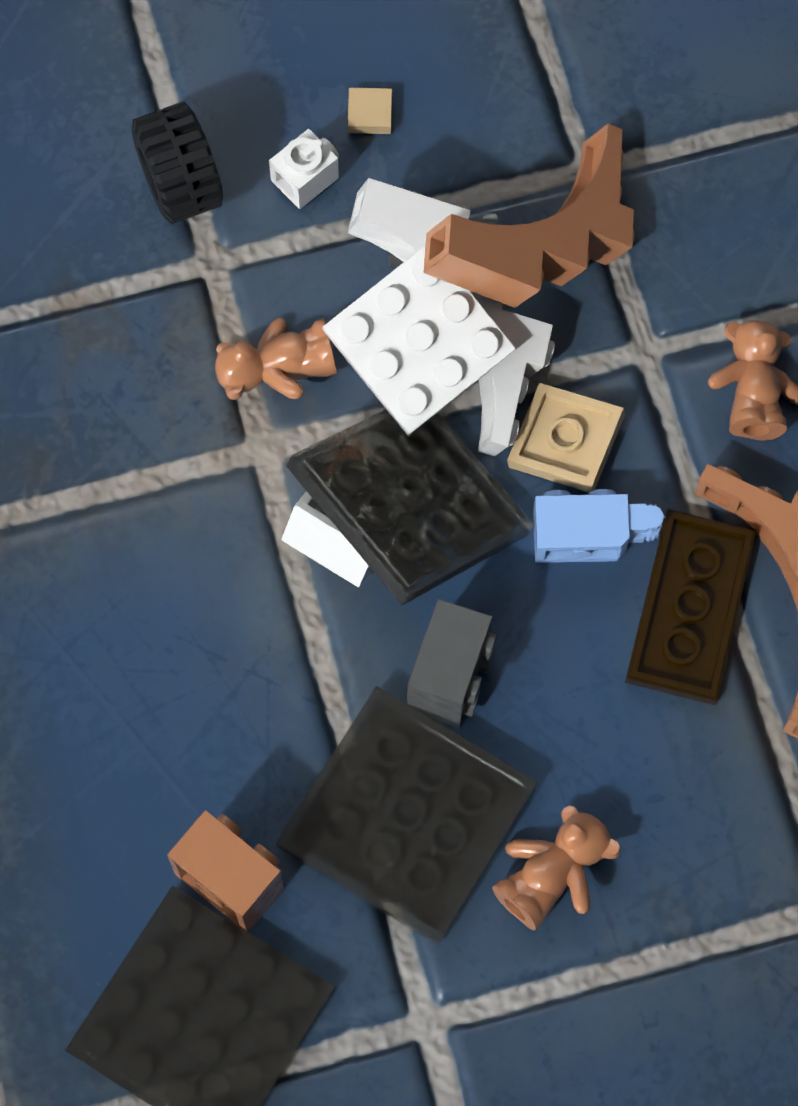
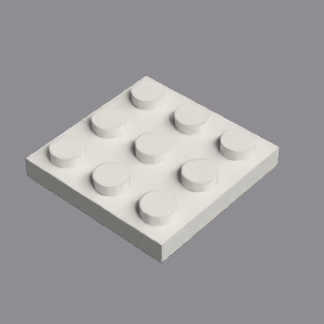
[322,246,516,436]

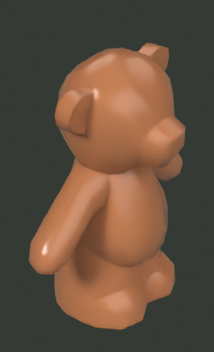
[215,318,337,400]
[708,320,798,441]
[492,806,621,931]

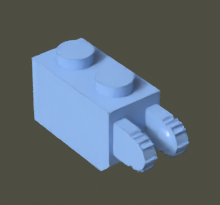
[533,489,665,563]

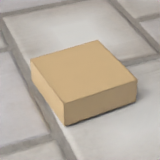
[348,88,392,134]

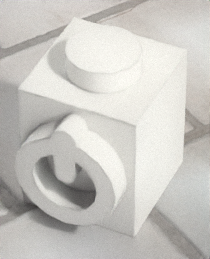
[269,129,339,209]

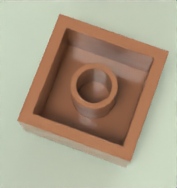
[167,810,284,934]

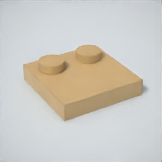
[507,383,625,493]

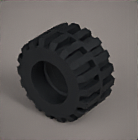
[131,101,223,224]

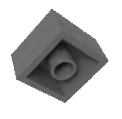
[407,599,497,728]

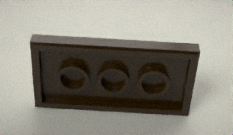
[625,509,756,705]

